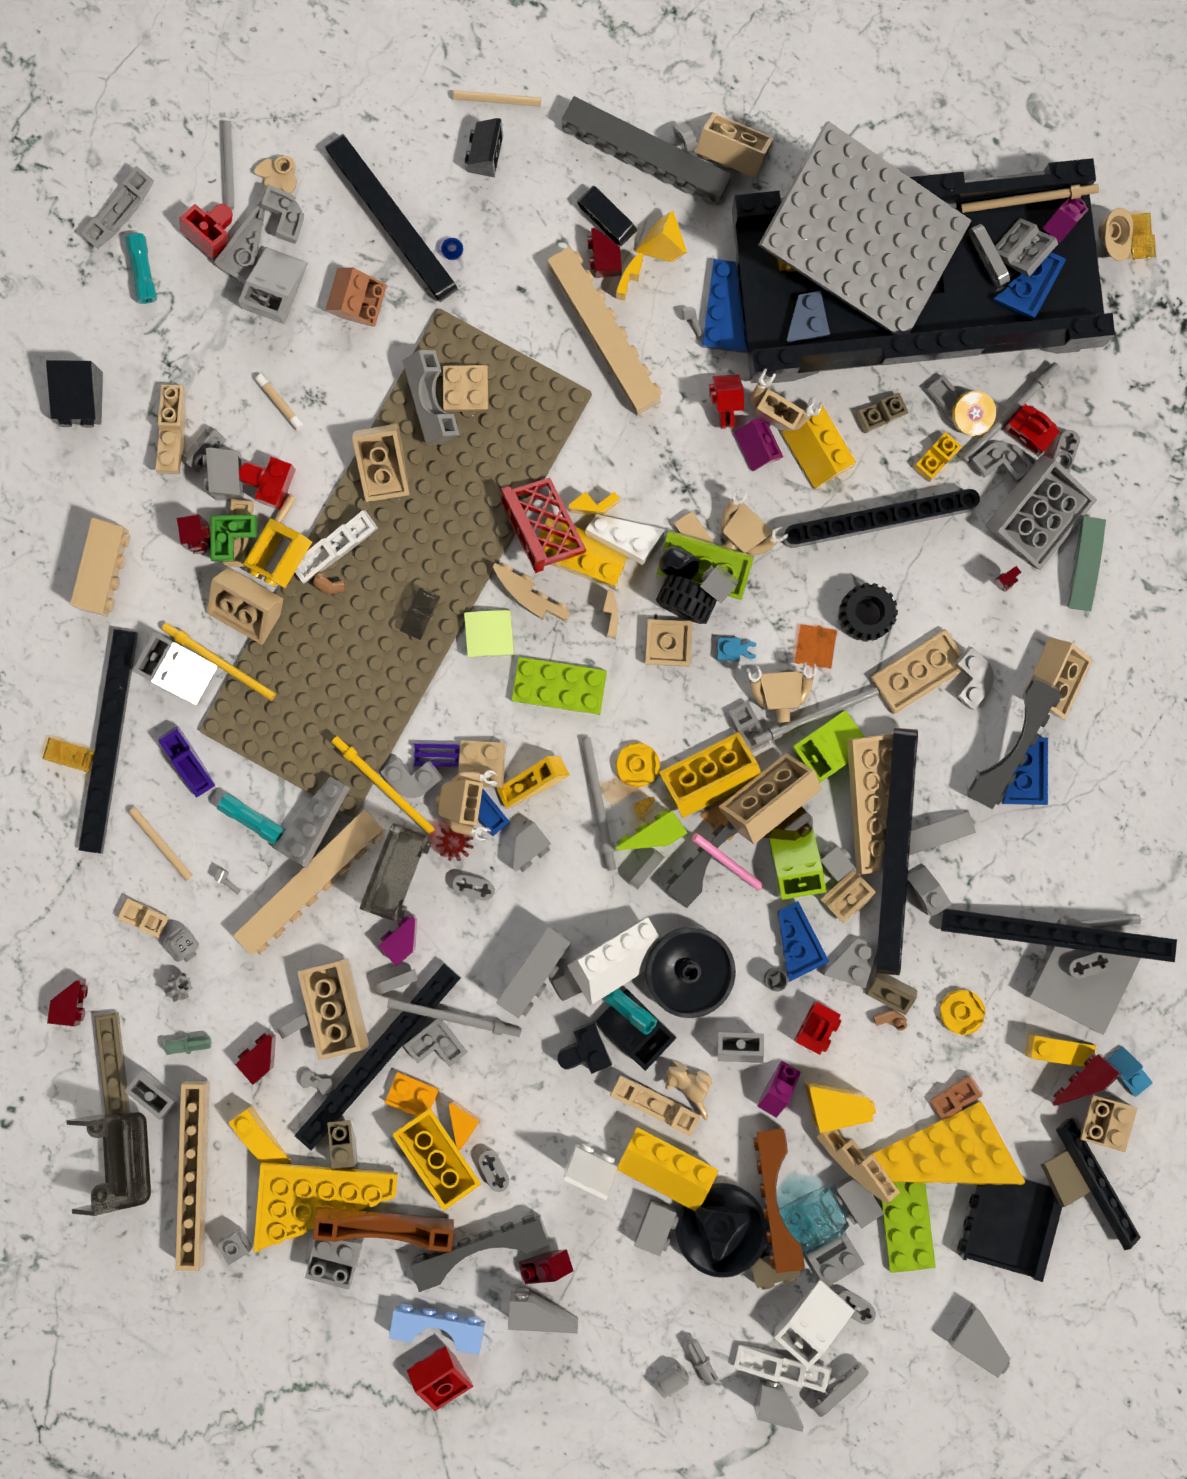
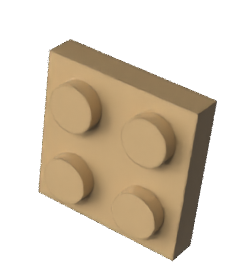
[443,365,488,412]
[645,619,692,667]
[458,740,506,788]

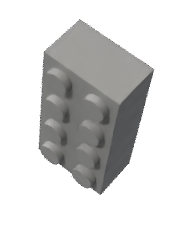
[496,925,573,1019]

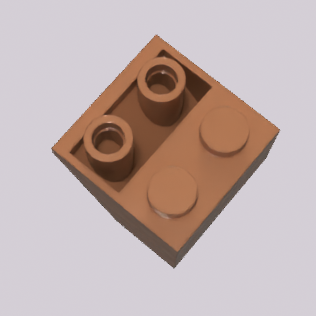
[325,267,387,327]

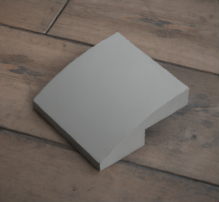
[995,218,1058,277]

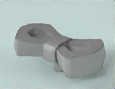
[300,1070,334,1096]

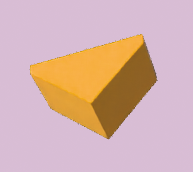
[448,1101,481,1150]

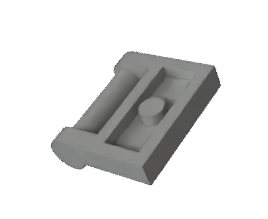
[804,1229,865,1287]

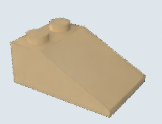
[352,424,410,502]

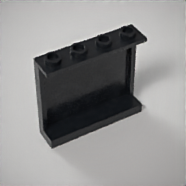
[957,1179,1062,1282]

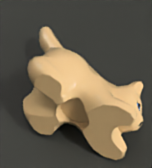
[665,1060,712,1120]

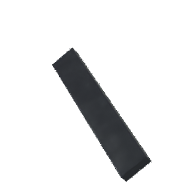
[1056,1118,1141,1251]

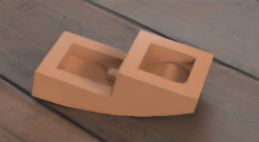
[930,1074,983,1120]

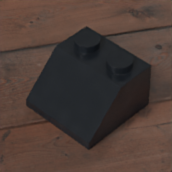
[465,118,503,178]

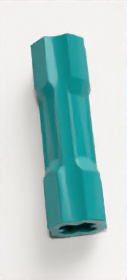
[125,233,157,304]
[217,793,285,845]
[602,988,657,1035]

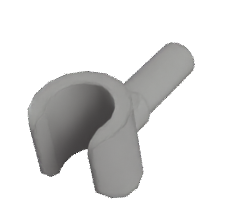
[682,307,704,337]
[214,868,241,895]

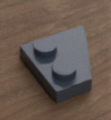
[786,291,830,345]

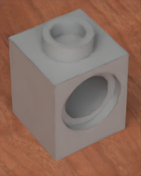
[217,1228,253,1265]

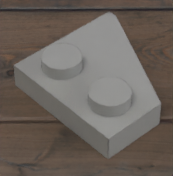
[823,938,878,988]

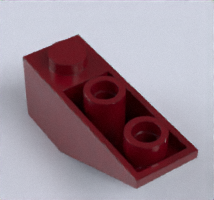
[1052,1054,1122,1106]

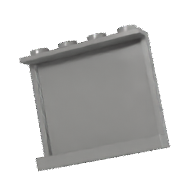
[1025,915,1141,1035]

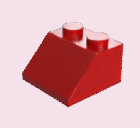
[407,1346,474,1411]

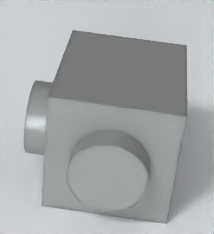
[820,846,855,882]

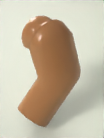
[873,1009,907,1031]

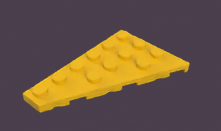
[866,1101,1025,1185]
[253,1162,398,1252]

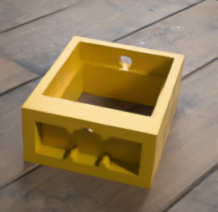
[243,518,312,588]

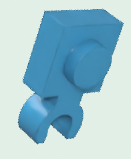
[717,638,756,662]

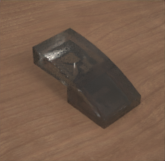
[400,587,441,640]

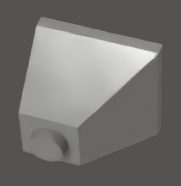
[754,1379,804,1432]

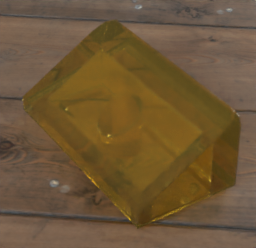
[632,796,655,821]

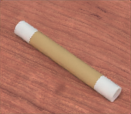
[255,374,303,430]

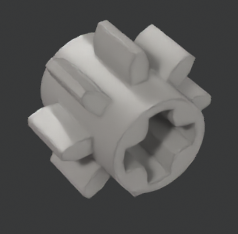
[162,972,193,1002]

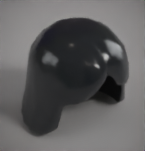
[659,545,700,580]

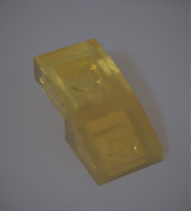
[1131,212,1156,260]
[42,738,94,772]

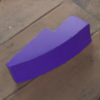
[158,725,215,798]

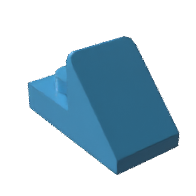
[1107,1046,1153,1097]

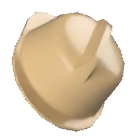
[1098,208,1133,261]

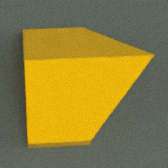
[634,211,687,262]

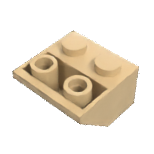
[1080,1095,1137,1152]

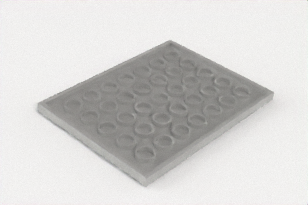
[758,121,972,335]

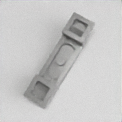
[80,166,154,249]
[883,811,976,855]

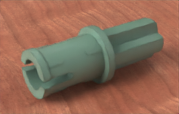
[165,1036,212,1055]

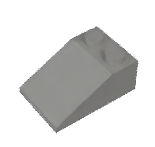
[508,1288,578,1333]

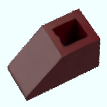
[587,228,622,278]
[47,979,88,1027]
[235,1032,276,1085]
[518,1249,574,1284]

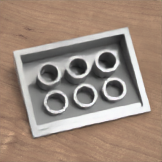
[985,455,1097,570]

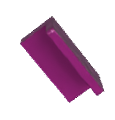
[734,418,783,471]

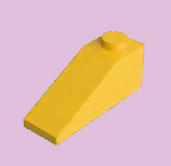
[497,756,570,809]
[1025,1033,1096,1067]
[228,1106,291,1164]

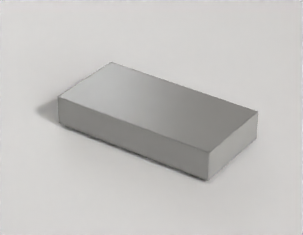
[925,374,960,423]

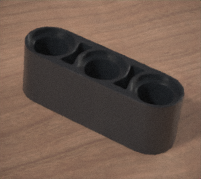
[577,186,637,247]

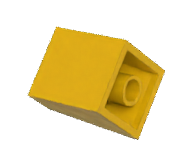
[804,1081,876,1133]

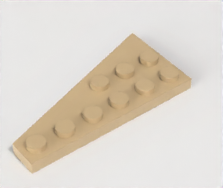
[847,732,894,875]

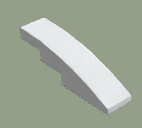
[295,510,378,584]
[734,1345,832,1393]

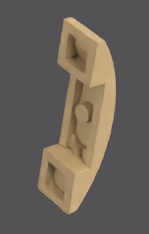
[610,1075,701,1137]

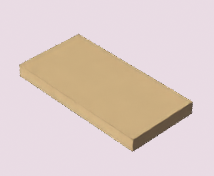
[870,629,962,714]

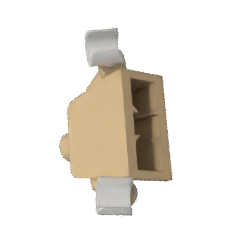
[750,369,822,431]
[720,488,788,556]
[746,662,817,723]
[435,770,498,841]

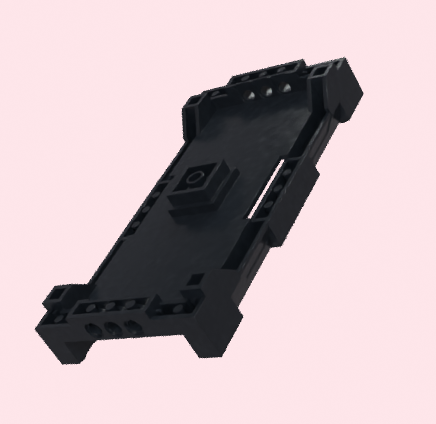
[732,158,1115,383]

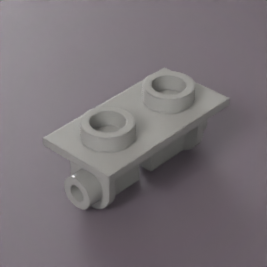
[182,426,226,473]

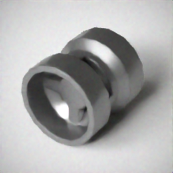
[763,968,788,992]

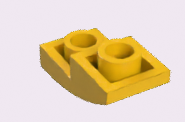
[913,432,962,482]

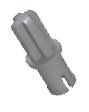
[686,1339,718,1386]

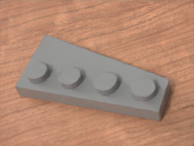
[272,777,350,868]

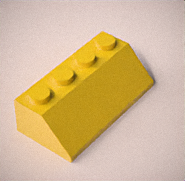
[538,518,628,590]
[659,732,761,819]
[392,1108,482,1211]
[617,1127,719,1211]

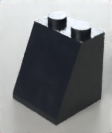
[46,360,103,428]

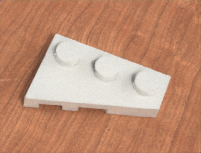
[585,514,665,565]

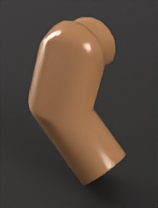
[313,573,346,595]

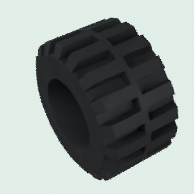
[656,575,717,624]
[838,583,898,642]

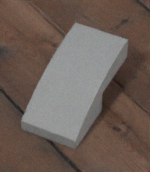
[728,702,770,753]

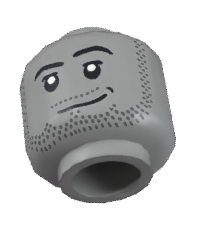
[165,928,199,962]

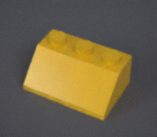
[781,405,856,489]

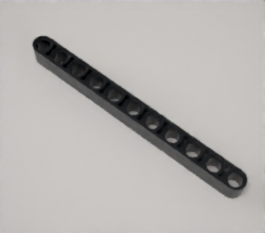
[876,728,918,976]

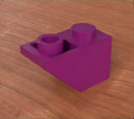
[1043,197,1088,242]
[378,915,418,966]
[757,1061,801,1118]

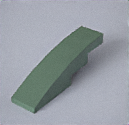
[1067,516,1106,612]

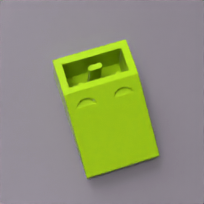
[790,710,864,783]
[615,809,687,851]
[769,828,827,900]

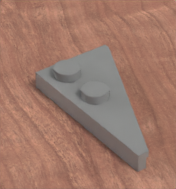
[214,201,265,285]

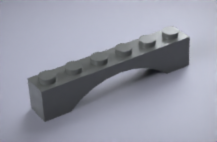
[967,675,1061,809]
[666,822,738,908]
[410,1214,549,1292]

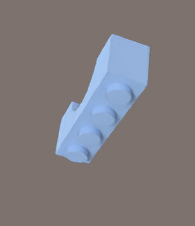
[389,1304,485,1355]

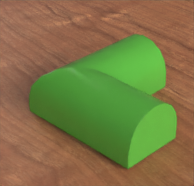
[210,515,258,562]

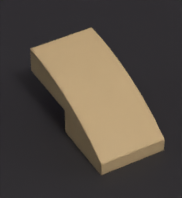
[603,589,618,639]
[117,897,169,938]

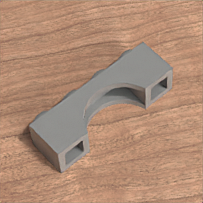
[402,350,460,445]

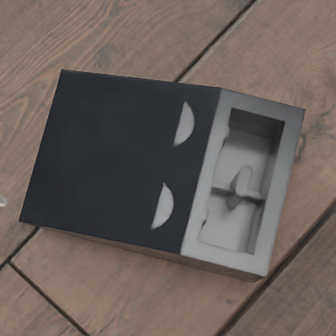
[596,988,677,1071]

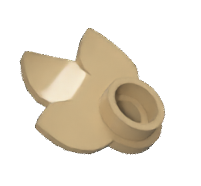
[254,156,297,194]

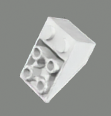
[774,1279,855,1369]

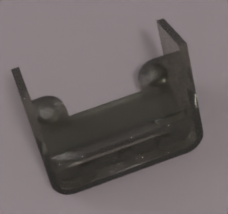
[360,823,432,922]
[66,1112,151,1216]

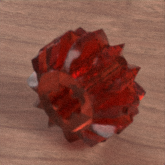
[436,826,474,861]

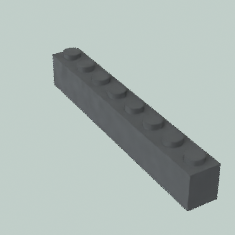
[562,96,732,205]

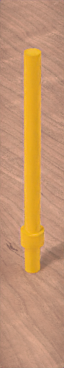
[162,623,276,701]
[331,736,435,835]

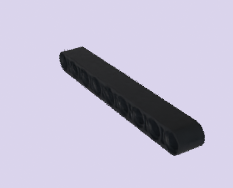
[325,133,458,303]
[783,489,980,548]

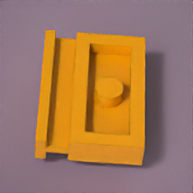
[384,1071,439,1116]

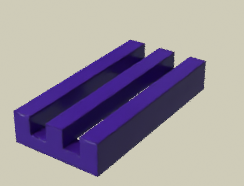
[414,743,460,767]

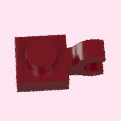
[994,566,1022,592]

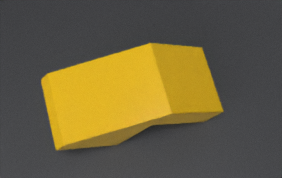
[568,491,620,515]

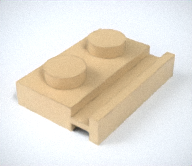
[821,869,877,924]

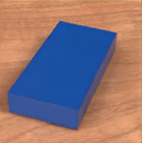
[478,789,510,836]

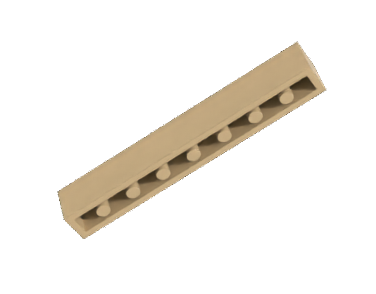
[547,246,662,416]
[233,809,385,956]
[175,1081,210,1271]

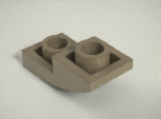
[856,393,909,433]

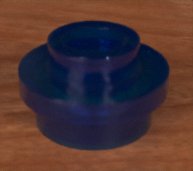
[441,238,463,260]

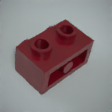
[177,514,211,554]

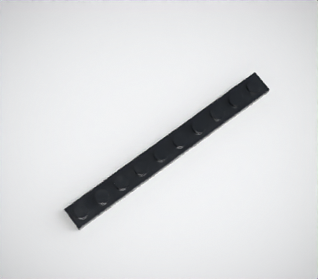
[78,629,138,854]
[941,909,1177,963]
[294,963,462,1151]

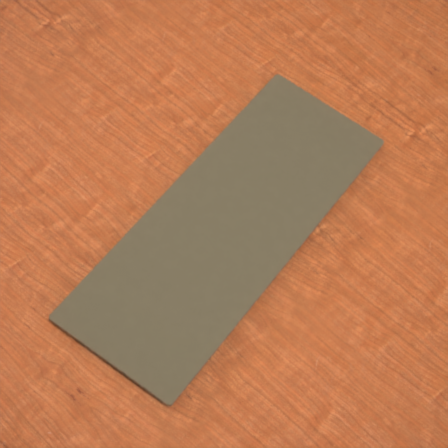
[200,309,592,817]

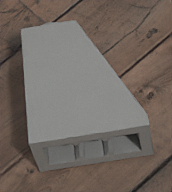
[947,1303,1010,1378]

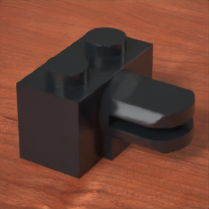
[557,1021,612,1074]

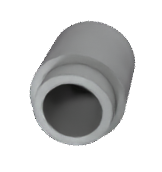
[654,1364,689,1398]

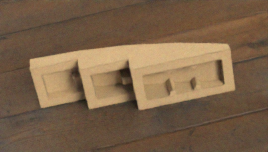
[816,1130,900,1204]

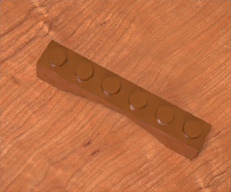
[753,1128,805,1273]
[313,1207,454,1252]

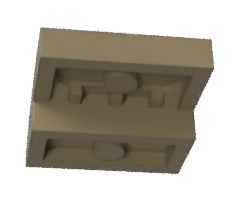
[1040,1149,1090,1207]

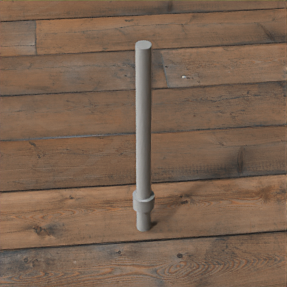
[961,362,1060,463]
[753,687,879,745]
[582,737,616,871]
[387,999,521,1037]

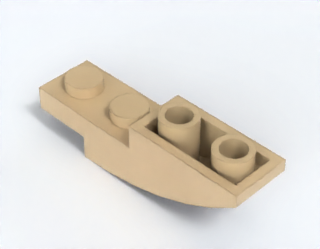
[155,385,185,474]
[493,563,571,623]

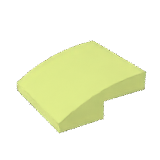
[464,610,514,658]

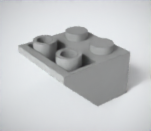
[203,448,244,501]
[305,1238,364,1290]

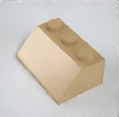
[695,112,774,178]
[207,567,283,645]
[1022,637,1093,720]

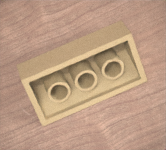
[70,518,130,617]
[719,753,822,844]
[297,958,370,1061]

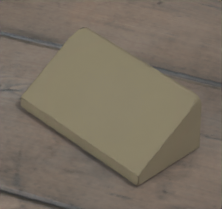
[866,973,918,1015]

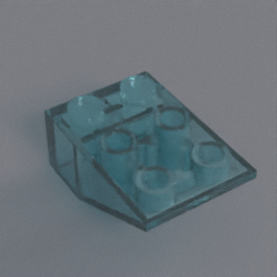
[767,1185,850,1252]

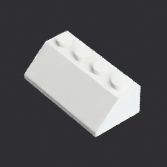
[567,918,660,1005]

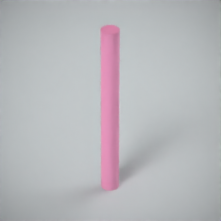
[692,833,763,890]

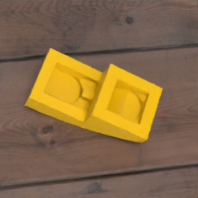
[616,253,644,301]

